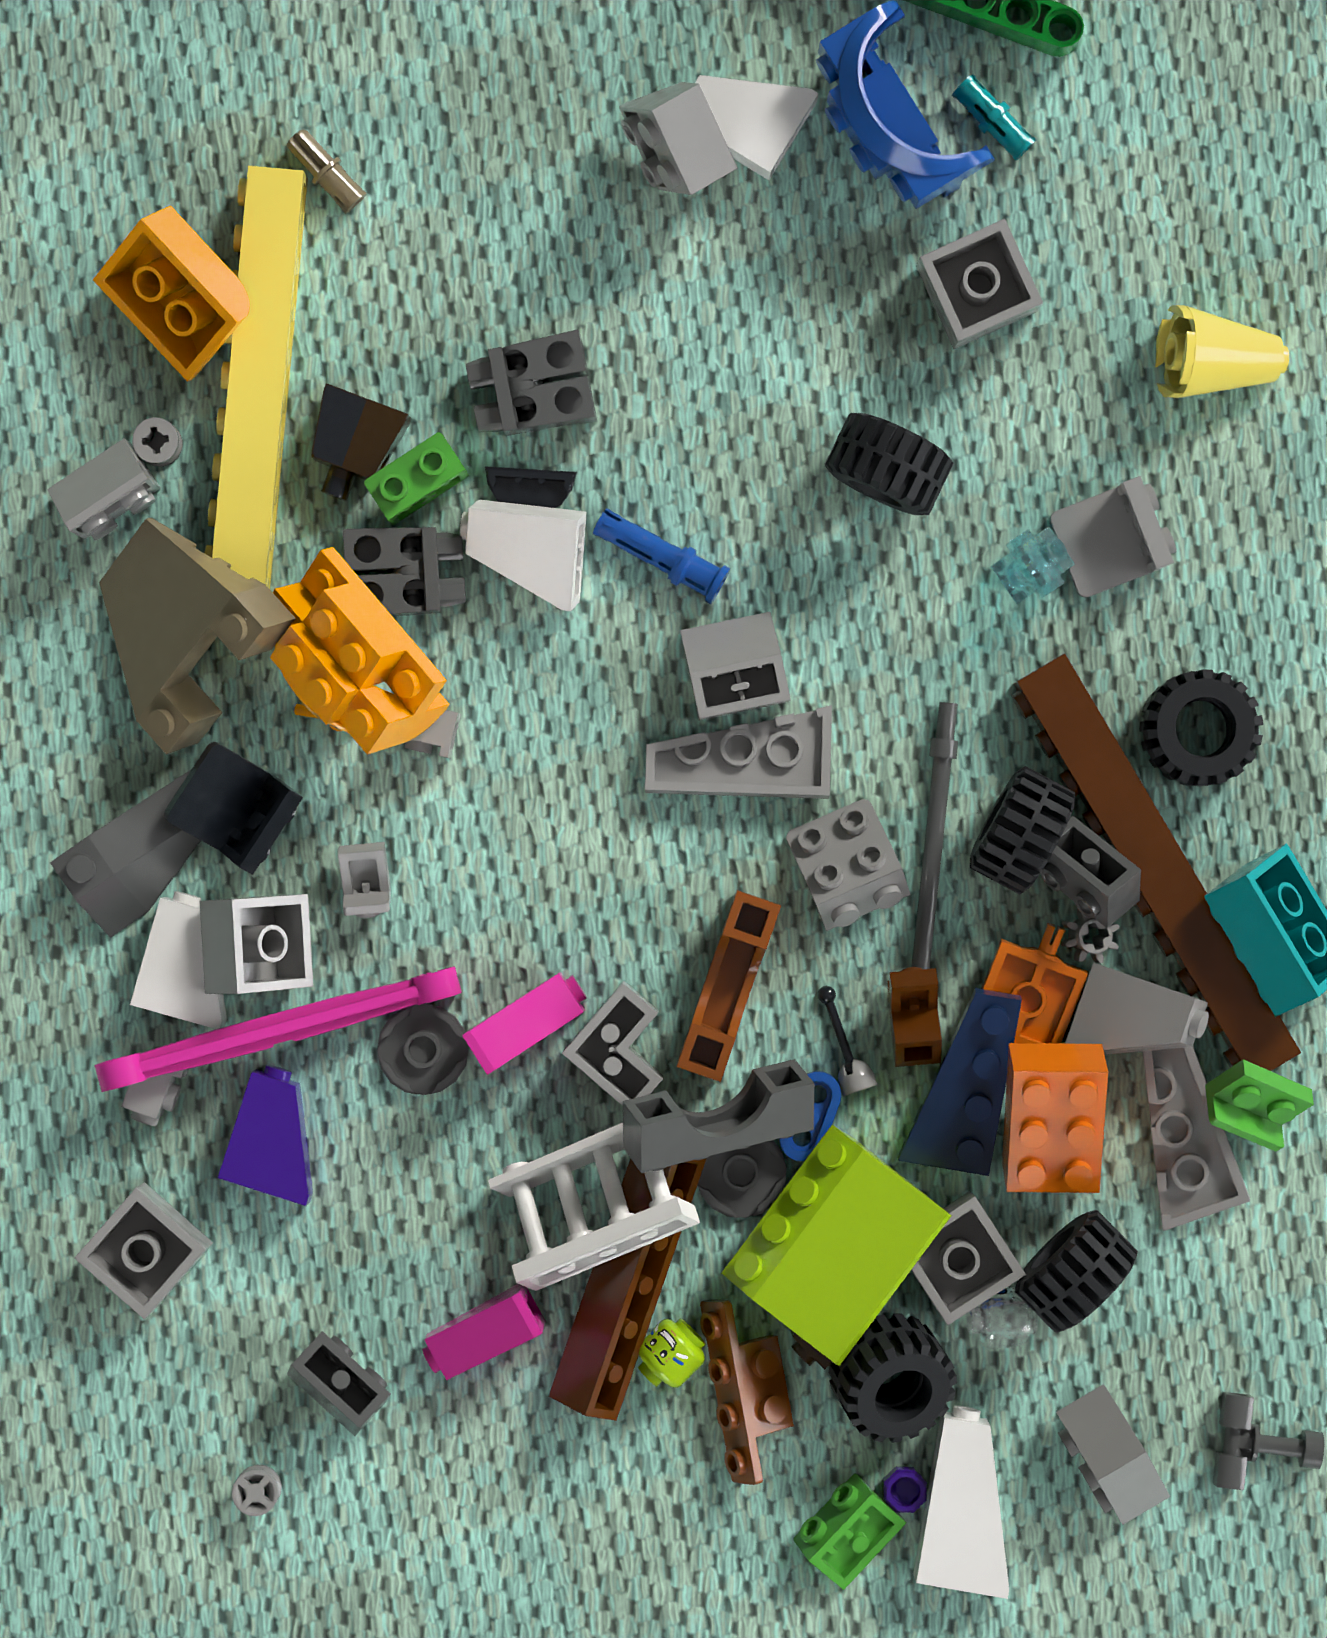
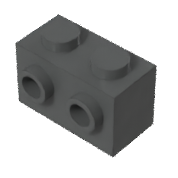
[1040,816,1141,928]
[287,1331,391,1436]

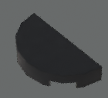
[485,466,577,508]

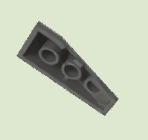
[50,769,201,938]

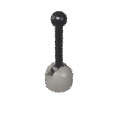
[818,986,878,1097]

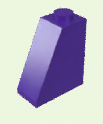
[218,1064,313,1206]

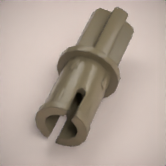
[287,130,367,214]

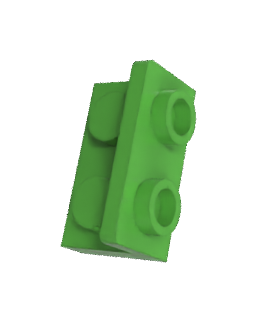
[364,432,469,526]
[1205,1059,1314,1152]
[793,1473,907,1590]

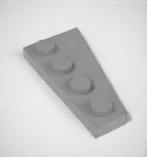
[645,705,832,799]

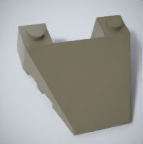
[99,518,296,755]

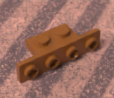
[700,1299,794,1485]

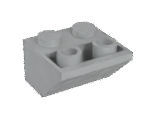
[619,82,738,195]
[47,438,161,540]
[680,612,791,721]

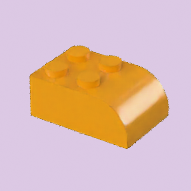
[93,205,250,382]

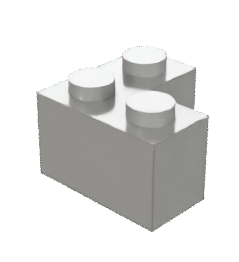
[562,981,663,1106]
[1056,1384,1170,1525]

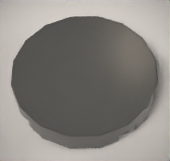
[377,1004,469,1095]
[698,1140,787,1218]

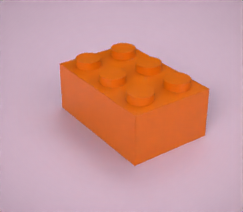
[1002,1043,1108,1193]

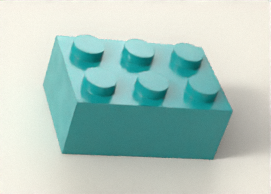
[1204,843,1327,1017]

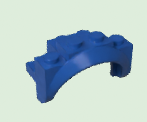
[816,0,995,209]

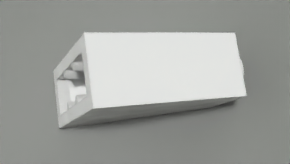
[695,75,819,180]
[460,500,587,611]
[130,891,227,1029]

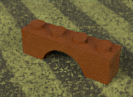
[677,890,781,1082]

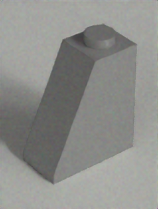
[1065,963,1209,1055]

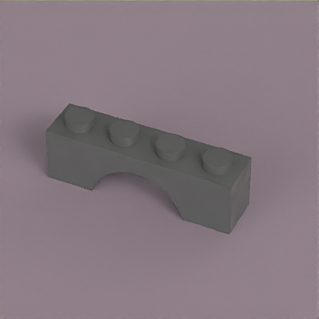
[623,1059,815,1173]

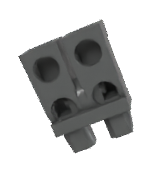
[466,329,597,436]
[343,527,466,616]

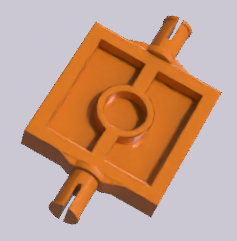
[981,923,1088,1043]

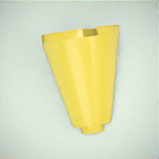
[1155,305,1289,398]

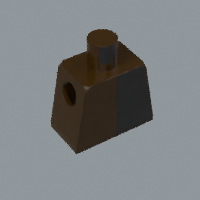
[311,383,412,501]

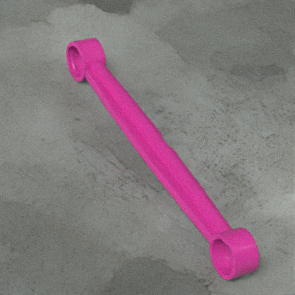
[94,966,462,1092]

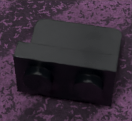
[164,742,303,875]

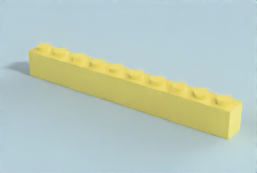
[204,166,308,589]

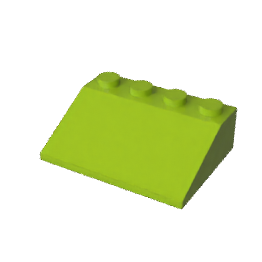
[721,1125,952,1366]

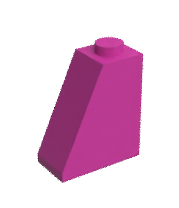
[462,972,587,1075]
[422,1284,546,1380]

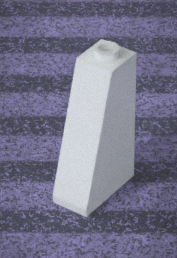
[913,1406,1009,1599]

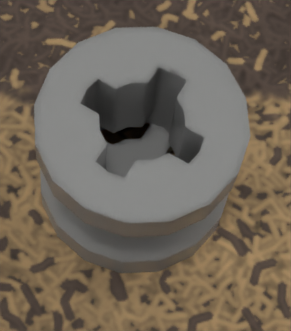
[132,417,183,467]
[232,1464,282,1516]

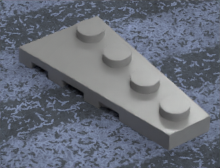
[1143,1046,1250,1231]

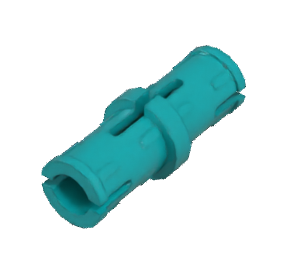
[952,74,1037,161]

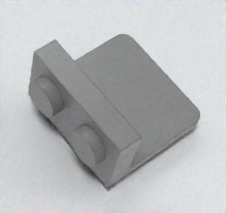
[1050,476,1176,598]
[786,799,911,931]

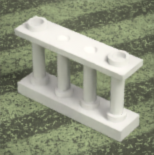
[488,1123,700,1291]

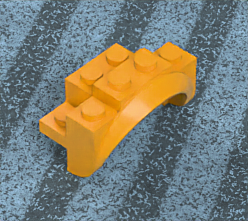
[270,547,450,755]

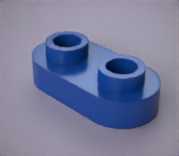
[779,1071,841,1161]

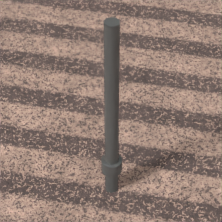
[911,702,958,969]

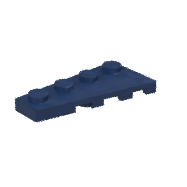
[898,988,1022,1176]

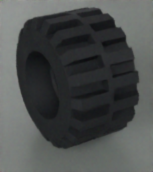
[825,413,954,515]
[1139,669,1263,787]
[970,766,1075,895]
[1014,1210,1138,1333]
[828,1313,957,1443]

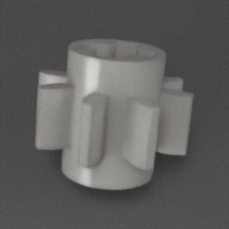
[1061,908,1120,963]

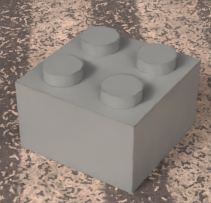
[916,218,1043,349]
[199,894,313,994]
[75,1182,213,1320]
[912,1191,1026,1325]

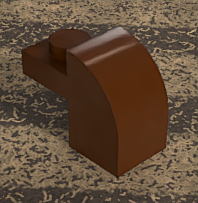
[887,967,942,1067]

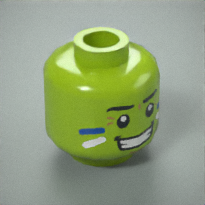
[638,1318,706,1388]

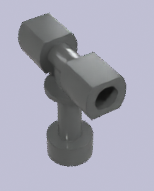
[1213,1392,1324,1490]

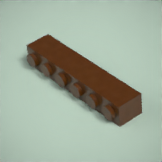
[548,1158,707,1421]

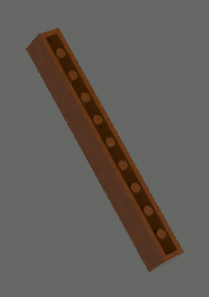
[1011,653,1301,1071]

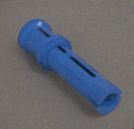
[593,508,731,604]

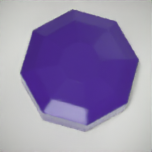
[883,1466,927,1513]

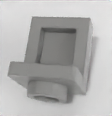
[338,842,391,918]

